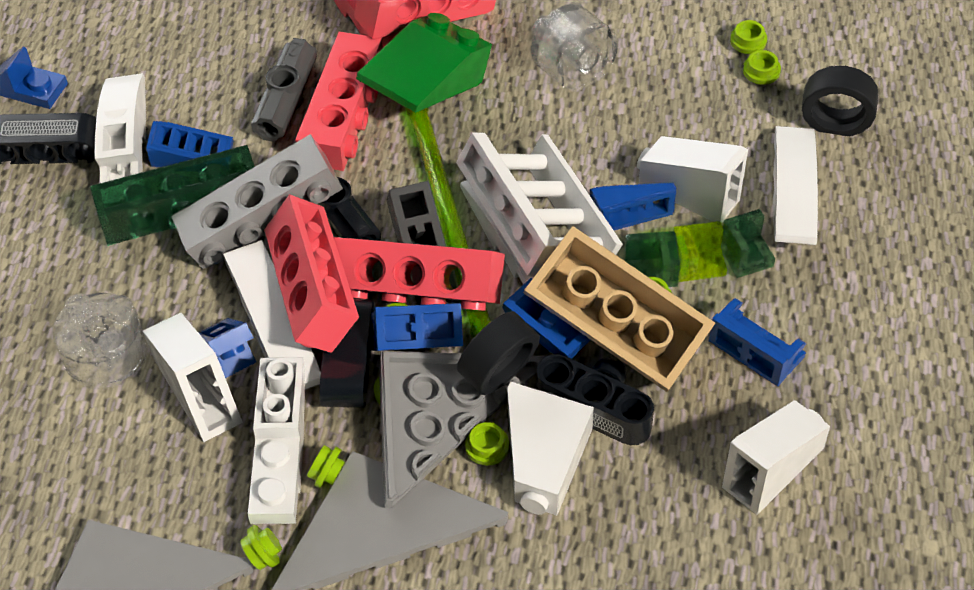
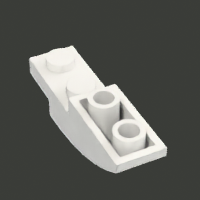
[95,73,146,208]
[248,357,305,524]

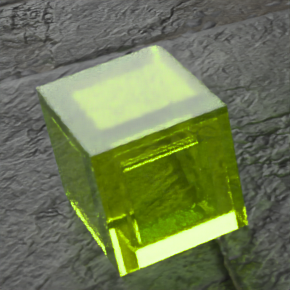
[671,221,727,282]

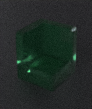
[720,209,775,278]
[624,231,680,287]

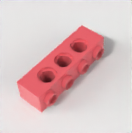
[354,0,496,39]
[295,32,383,171]
[264,194,359,353]
[334,237,505,311]

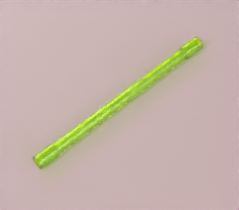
[405,107,491,339]

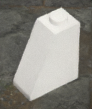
[637,136,748,225]
[142,313,243,442]
[507,381,594,516]
[722,400,830,515]

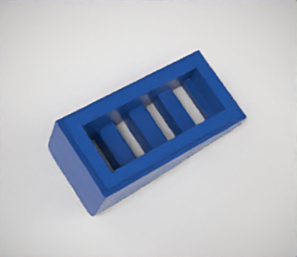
[147,121,234,170]
[590,183,677,230]

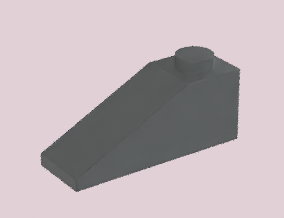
[386,180,457,305]

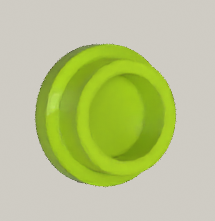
[730,20,767,54]
[743,50,781,85]
[465,422,509,466]
[307,445,345,489]
[240,525,282,570]

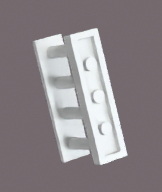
[456,133,623,276]

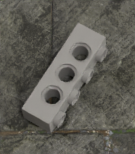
[171,134,343,269]

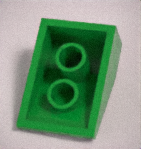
[356,13,492,113]

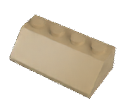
[523,226,715,392]

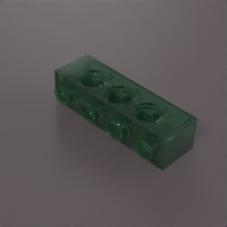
[90,145,255,246]

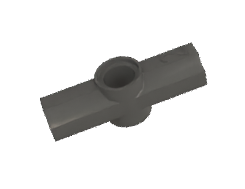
[251,38,317,142]

